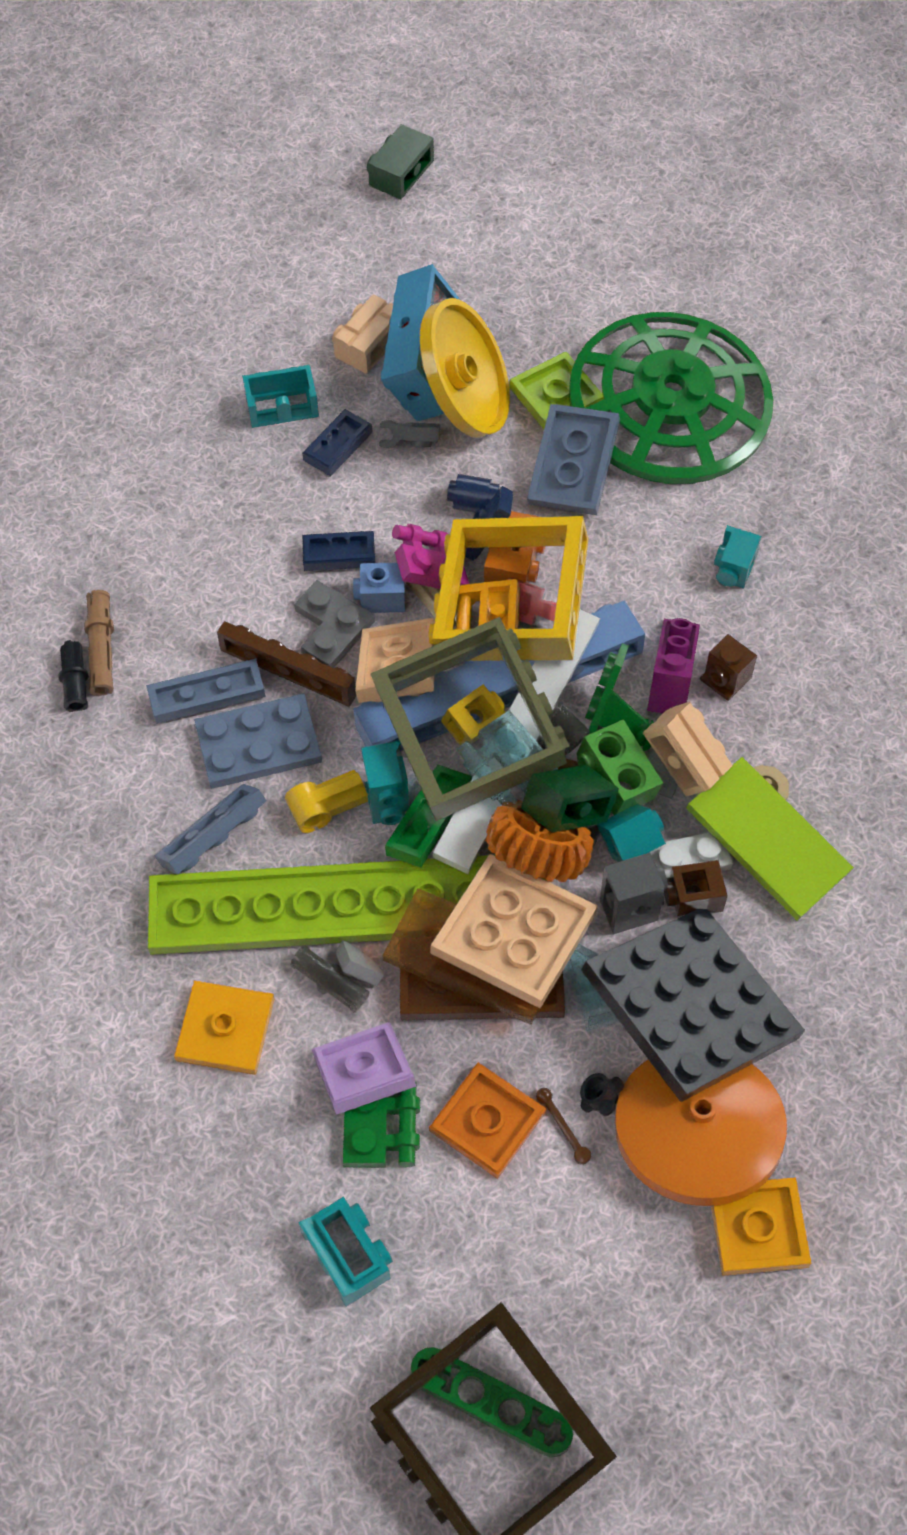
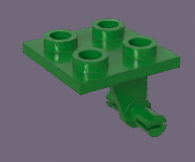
[585,643,654,751]

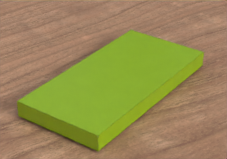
[686,757,854,921]

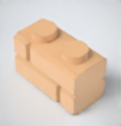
[332,294,393,374]
[643,702,733,796]

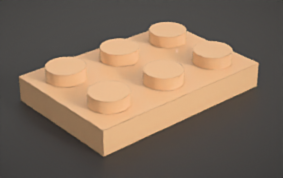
[355,618,435,703]

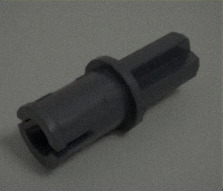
[58,640,89,712]

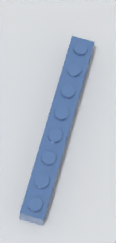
[353,600,645,751]

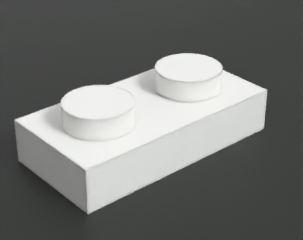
[649,832,733,882]

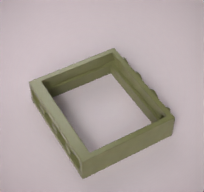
[371,617,569,821]

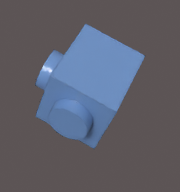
[353,563,405,613]

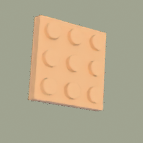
[430,854,598,1008]

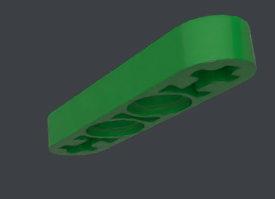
[411,1347,574,1458]

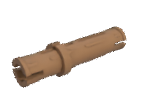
[84,590,114,696]

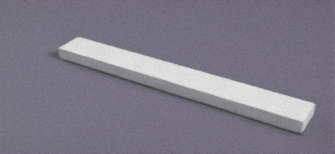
[433,610,600,874]

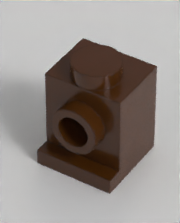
[699,634,757,701]
[664,860,728,916]

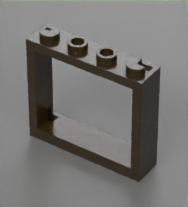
[369,1302,617,1535]

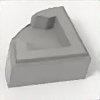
[336,940,384,986]

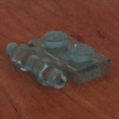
[457,710,558,806]

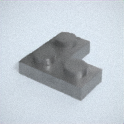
[294,580,375,668]

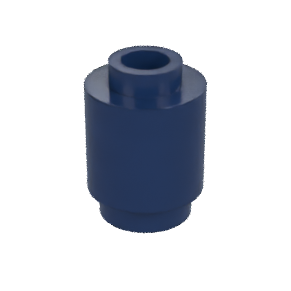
[447,474,500,513]

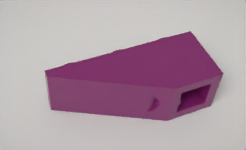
[647,618,700,713]

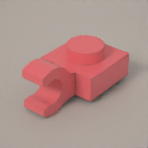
[507,578,557,625]

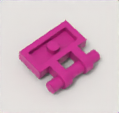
[392,524,469,589]

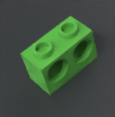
[576,719,663,815]

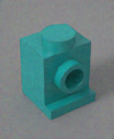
[714,525,762,589]

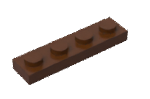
[217,621,357,707]

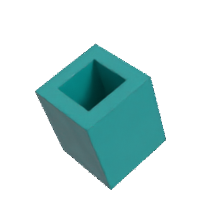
[597,804,666,862]

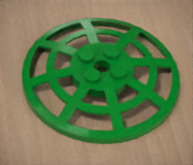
[569,312,774,484]

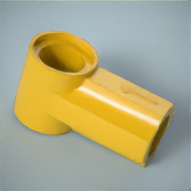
[285,770,368,833]

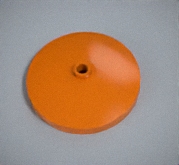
[615,1060,787,1206]

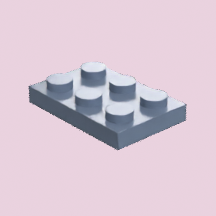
[527,404,620,515]
[194,693,322,789]

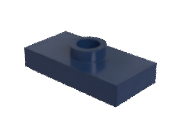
[302,409,373,477]
[465,486,513,561]
[302,531,376,571]

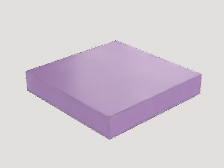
[312,1022,416,1115]

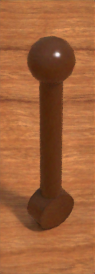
[536,1088,591,1165]

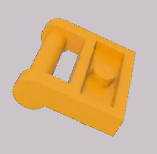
[456,579,520,629]

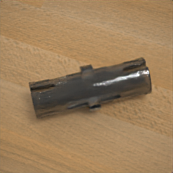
[290,945,370,1013]

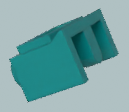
[242,365,319,428]
[361,741,409,825]
[298,1196,393,1307]

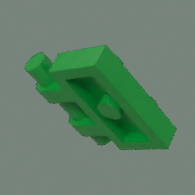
[343,1082,421,1168]

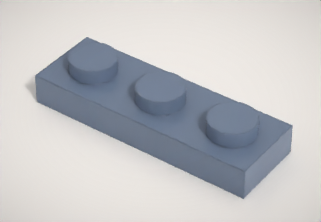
[146,659,266,724]
[154,784,267,874]

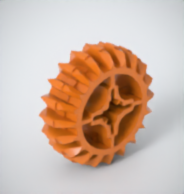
[485,800,594,882]

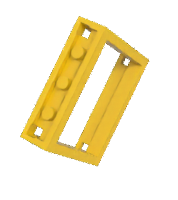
[428,516,589,661]

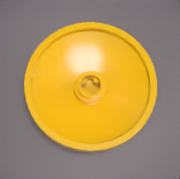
[420,298,510,438]

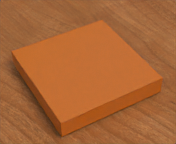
[429,1062,547,1179]

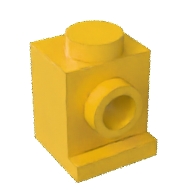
[441,684,507,750]

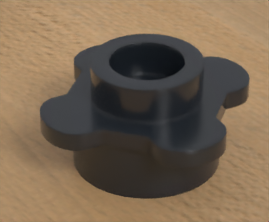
[580,1073,624,1116]

